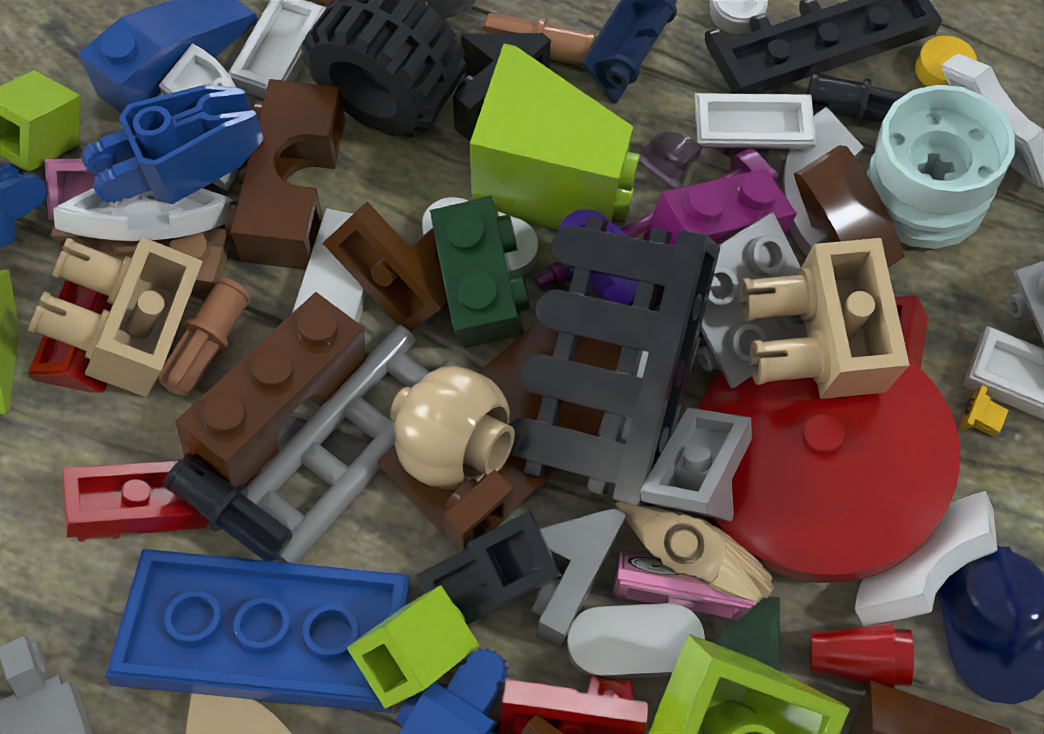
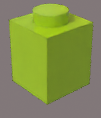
[0,70,81,172]
[346,585,480,709]

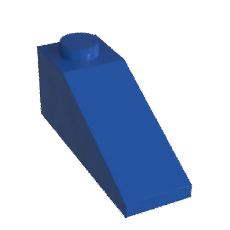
[78,0,257,113]

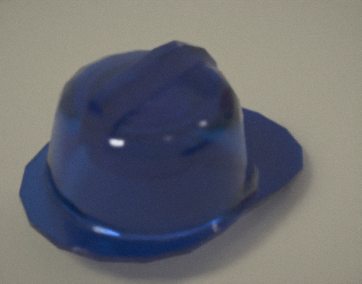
[938,545,1044,705]

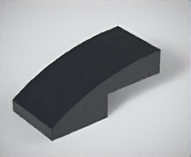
[416,511,562,628]

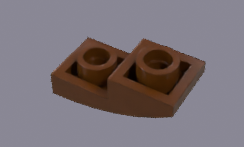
[793,145,905,268]

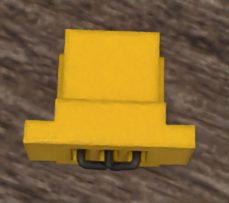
[959,385,1009,437]

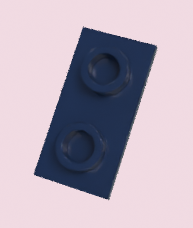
[580,0,677,104]

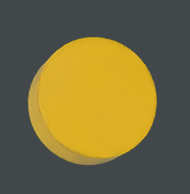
[915,35,977,87]

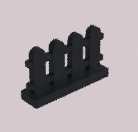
[509,215,721,506]

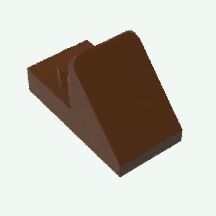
[322,201,447,332]

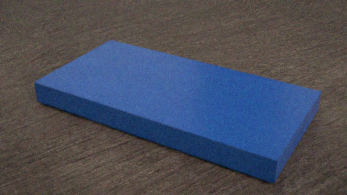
[105,549,410,713]

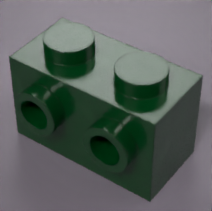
[429,196,531,348]

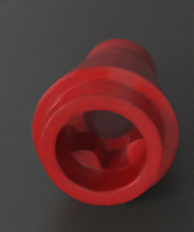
[810,622,914,688]

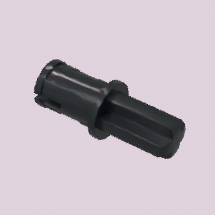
[806,71,906,124]
[163,453,293,562]

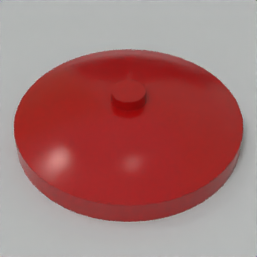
[698,359,960,583]

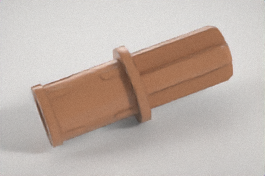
[482,13,596,68]
[158,277,252,396]

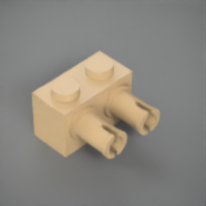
[28,236,203,397]
[739,238,910,399]

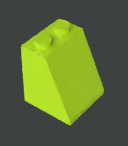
[470,43,640,230]

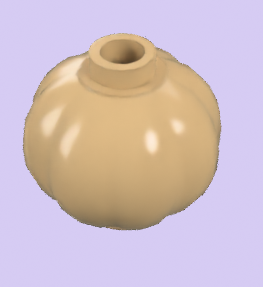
[390,366,515,490]

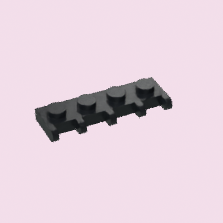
[705,0,942,94]

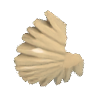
[616,501,774,602]

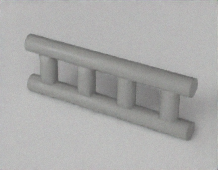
[246,325,456,564]

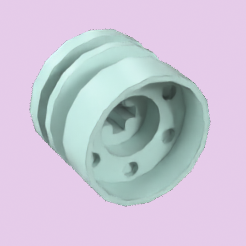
[866,85,1015,249]

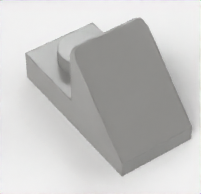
[640,408,752,521]
[532,508,626,649]

